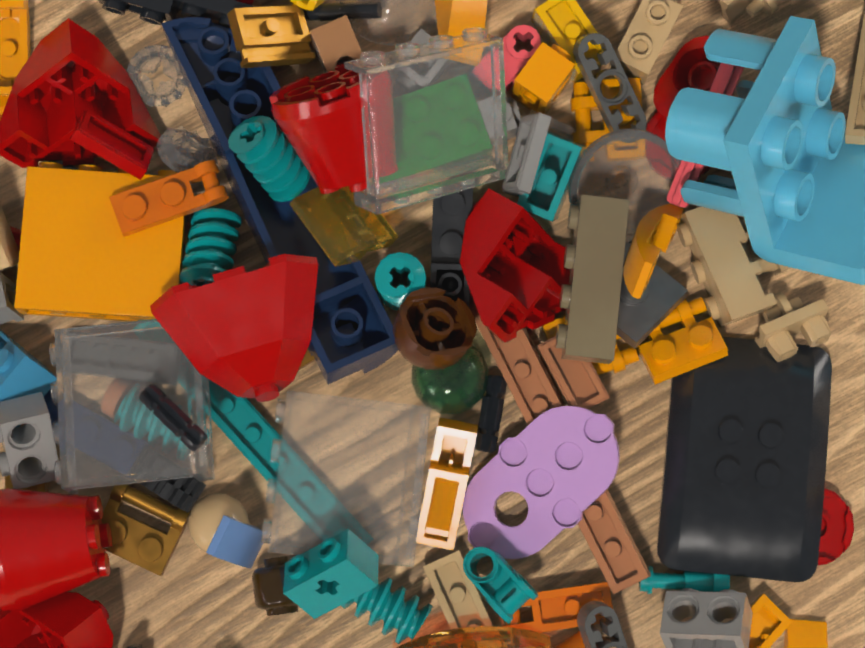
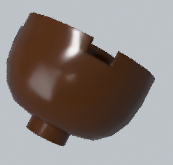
[393,288,477,370]

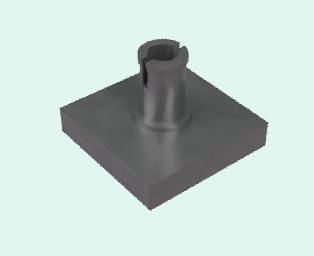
[617,242,688,349]

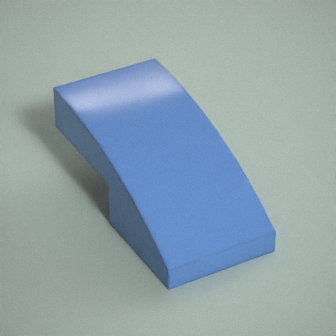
[206,515,268,568]

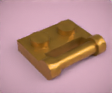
[101,477,190,576]

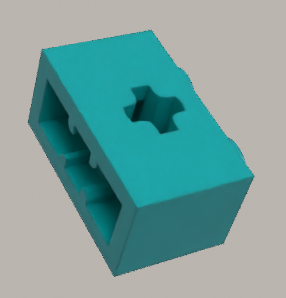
[283,529,379,619]

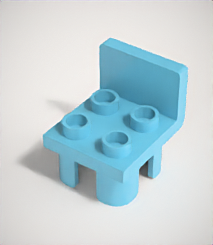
[665,16,865,285]

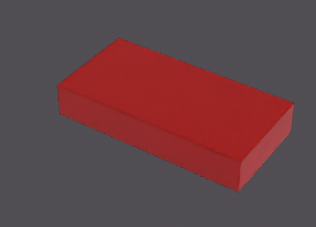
[70,108,155,180]

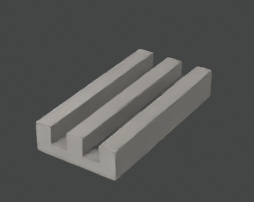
[502,112,552,196]

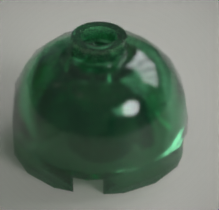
[411,343,489,415]

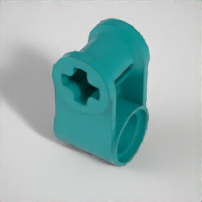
[463,547,539,624]

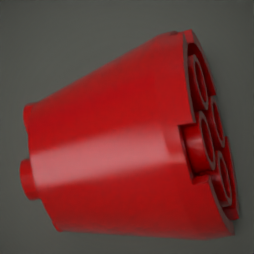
[269,60,397,194]
[0,488,112,611]

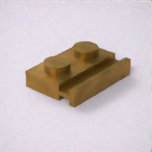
[227,5,316,68]

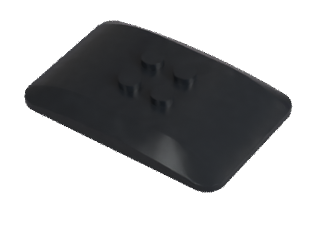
[657,336,832,583]

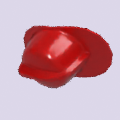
[653,35,720,119]

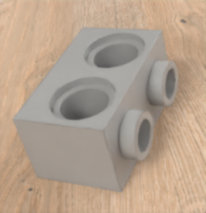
[0,392,62,489]
[660,588,753,648]

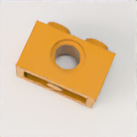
[511,41,575,115]

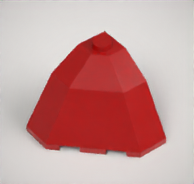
[0,18,162,168]
[460,188,570,343]
[150,254,318,402]
[0,592,114,648]

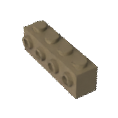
[555,194,630,364]

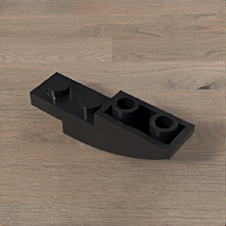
[98,0,254,28]
[430,182,473,307]

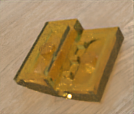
[290,186,399,267]

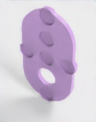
[463,406,620,559]

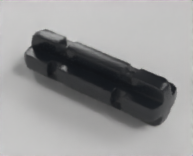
[475,375,507,453]
[139,384,208,451]

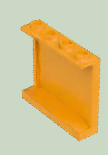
[14,162,186,323]

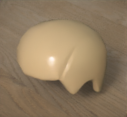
[188,493,250,552]

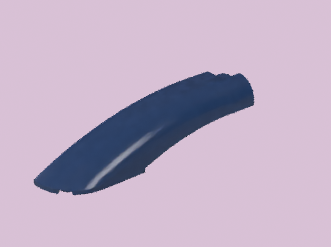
[161,17,398,384]

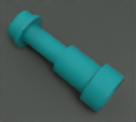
[639,566,730,594]

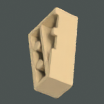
[677,207,778,327]

